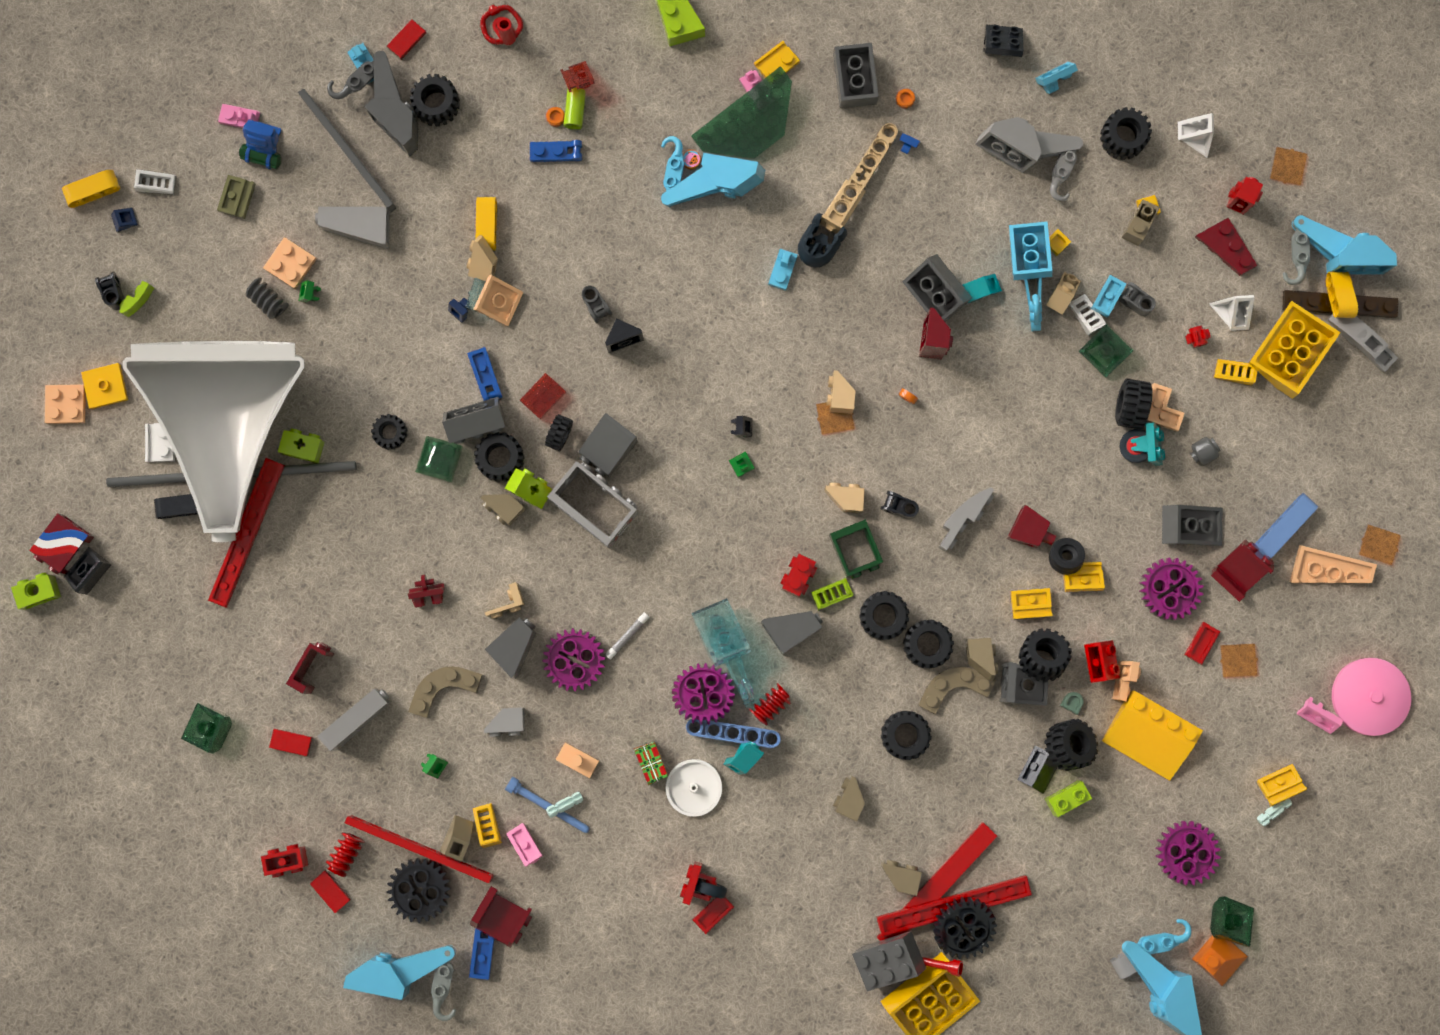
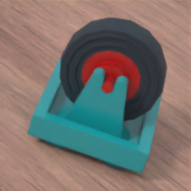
[1119,423,1166,466]

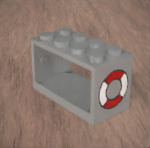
[547,461,638,549]

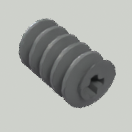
[245,277,289,319]

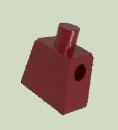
[1007,505,1056,548]

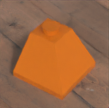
[1192,930,1248,986]

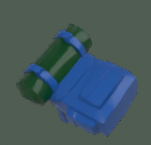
[239,120,281,170]

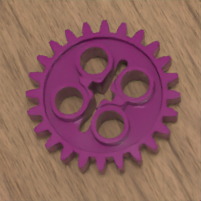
[1139,557,1204,620]
[542,628,606,691]
[672,663,735,725]
[1155,821,1221,885]

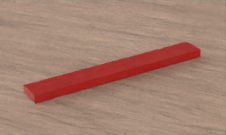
[208,458,285,608]
[344,815,494,883]
[876,822,997,941]
[876,875,1032,937]

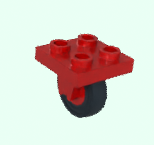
[680,861,727,905]

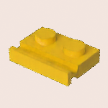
[754,41,800,85]
[1063,562,1105,592]
[1010,588,1053,619]
[1257,764,1307,807]

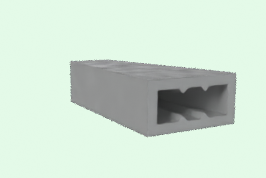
[315,207,390,248]
[317,688,390,751]

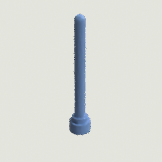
[505,777,589,833]

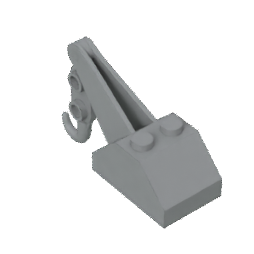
[975,117,1083,201]

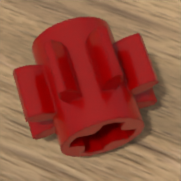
[1185,325,1211,348]

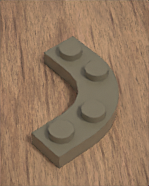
[408,667,483,718]
[918,667,996,714]

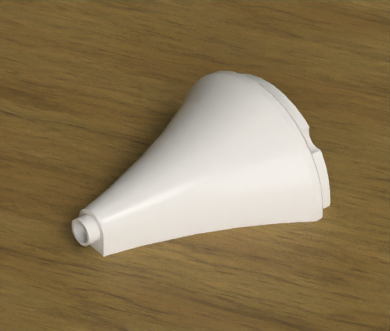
[123,341,304,542]

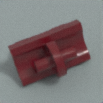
[408,575,445,608]

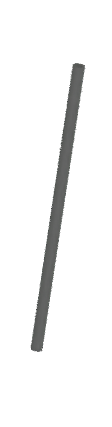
[106,461,357,487]

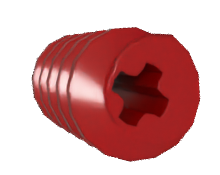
[749,683,791,726]
[326,832,365,877]

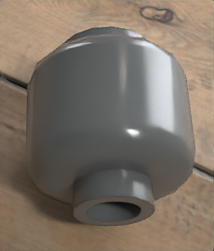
[1190,437,1221,465]

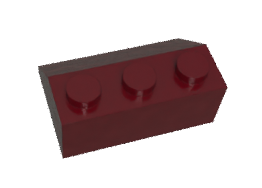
[919,307,953,360]

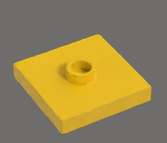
[81,363,128,410]

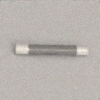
[605,612,650,660]

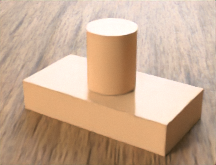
[556,742,599,778]

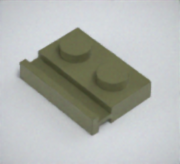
[217,175,256,219]

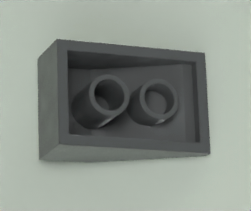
[1162,505,1223,546]

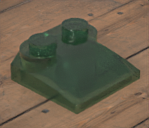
[1079,324,1134,378]
[415,436,463,483]
[181,703,232,754]
[1210,896,1254,947]

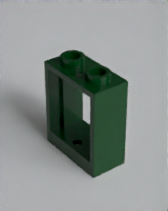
[829,519,883,579]

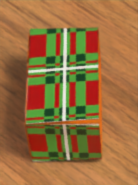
[634,742,668,786]

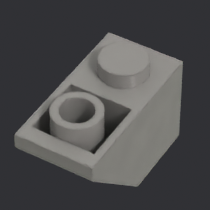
[484,708,525,737]

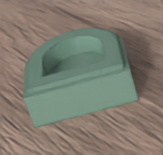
[1060,692,1084,715]

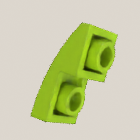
[119,281,154,317]

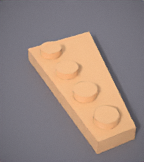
[1290,545,1377,583]

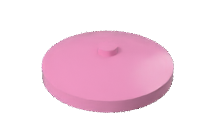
[1332,658,1411,736]

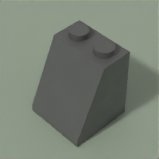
[578,413,638,478]
[761,611,823,654]
[485,617,536,679]

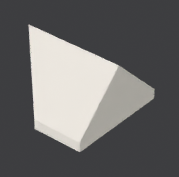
[1178,113,1214,158]
[1209,295,1254,331]

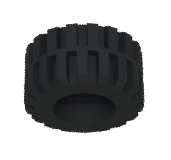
[410,74,460,127]
[1100,107,1152,160]
[1115,378,1153,430]
[474,432,525,482]
[859,591,909,640]
[903,619,954,669]
[1018,628,1072,682]
[881,711,932,760]
[1044,719,1098,771]

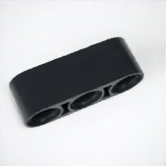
[154,494,198,519]

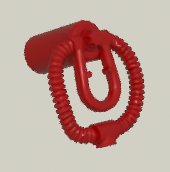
[480,4,523,45]

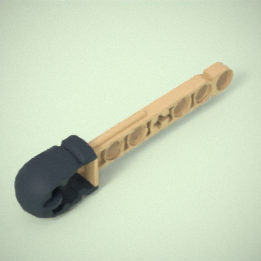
[798,123,898,268]

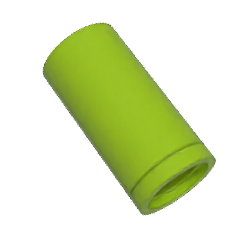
[563,87,586,130]

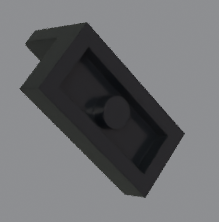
[1017,746,1058,794]

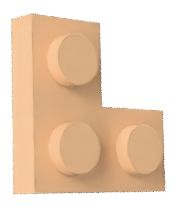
[1147,383,1184,432]
[1112,661,1141,701]

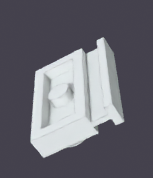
[145,423,175,462]

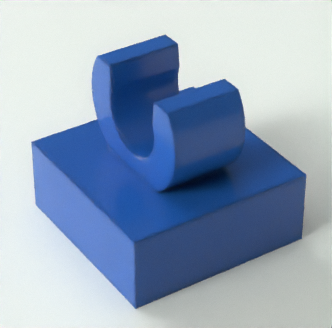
[900,133,920,154]

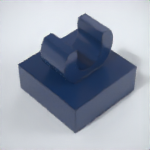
[448,297,470,323]

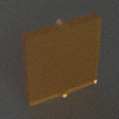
[1270,147,1307,185]
[816,402,855,435]
[1359,525,1401,565]
[1220,644,1258,677]

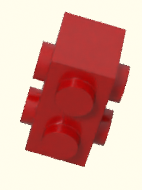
[1226,177,1263,215]
[780,554,817,598]
[1084,640,1120,683]
[261,844,309,878]

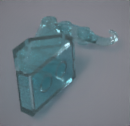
[691,598,755,708]

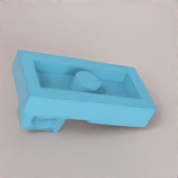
[347,43,374,84]
[1035,62,1078,94]
[768,249,798,291]
[1091,275,1126,318]

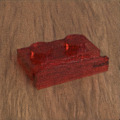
[560,61,595,93]
[520,373,566,420]

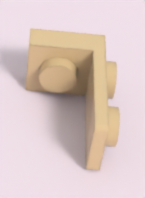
[485,582,525,619]

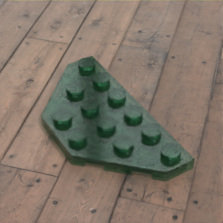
[691,66,792,159]

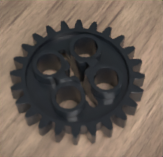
[386,858,451,923]
[933,897,997,959]

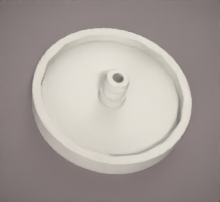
[666,759,722,816]

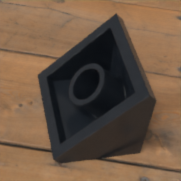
[605,318,644,353]
[64,546,111,595]

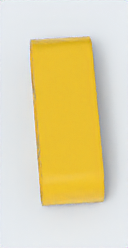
[62,170,120,208]
[475,197,497,251]
[1325,271,1358,318]

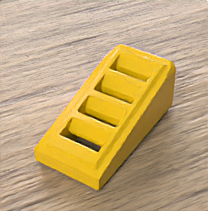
[1214,359,1257,386]
[472,803,502,848]

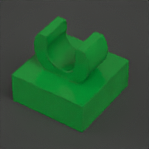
[298,280,321,303]
[729,451,755,478]
[421,754,448,779]

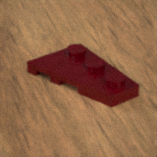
[1195,218,1257,276]

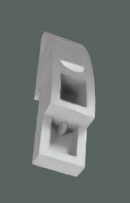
[1327,314,1398,372]
[938,488,994,551]

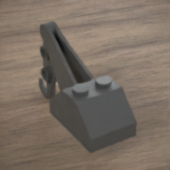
[327,51,418,157]

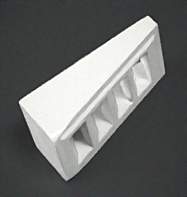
[134,169,176,194]
[1069,294,1106,336]

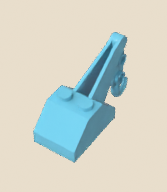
[661,136,766,207]
[1009,221,1052,331]
[1122,919,1202,1035]

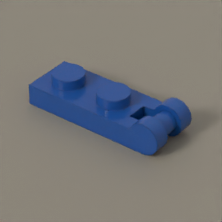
[530,140,583,162]
[467,347,503,401]
[469,928,495,980]

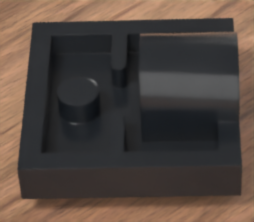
[983,24,1024,57]

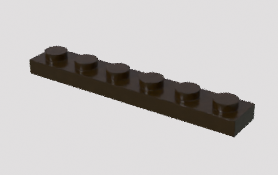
[1282,290,1398,318]

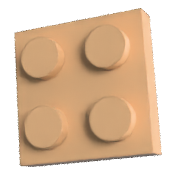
[263,237,317,290]
[474,275,523,326]
[45,385,86,424]

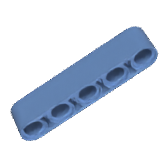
[1255,493,1318,558]
[686,719,780,748]

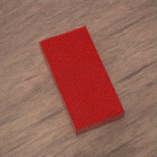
[387,19,426,60]
[1184,622,1221,665]
[269,729,313,756]
[310,870,351,913]
[692,897,734,934]

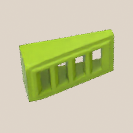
[811,578,854,611]

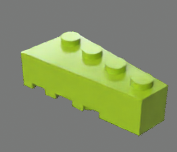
[656,0,705,46]

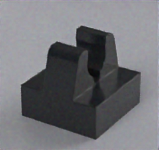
[731,415,753,437]

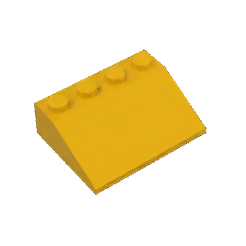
[1249,301,1341,399]
[1102,691,1203,781]
[880,952,981,1035]

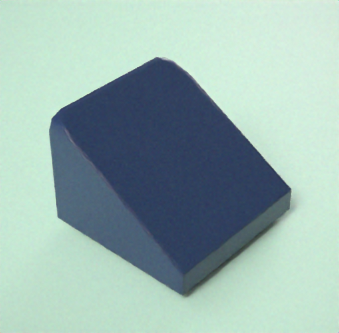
[111,208,138,232]

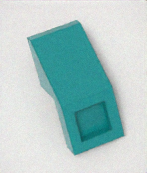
[962,274,1002,304]
[723,742,764,775]

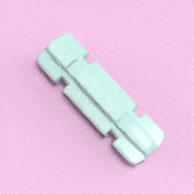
[546,792,583,818]
[1257,799,1292,826]

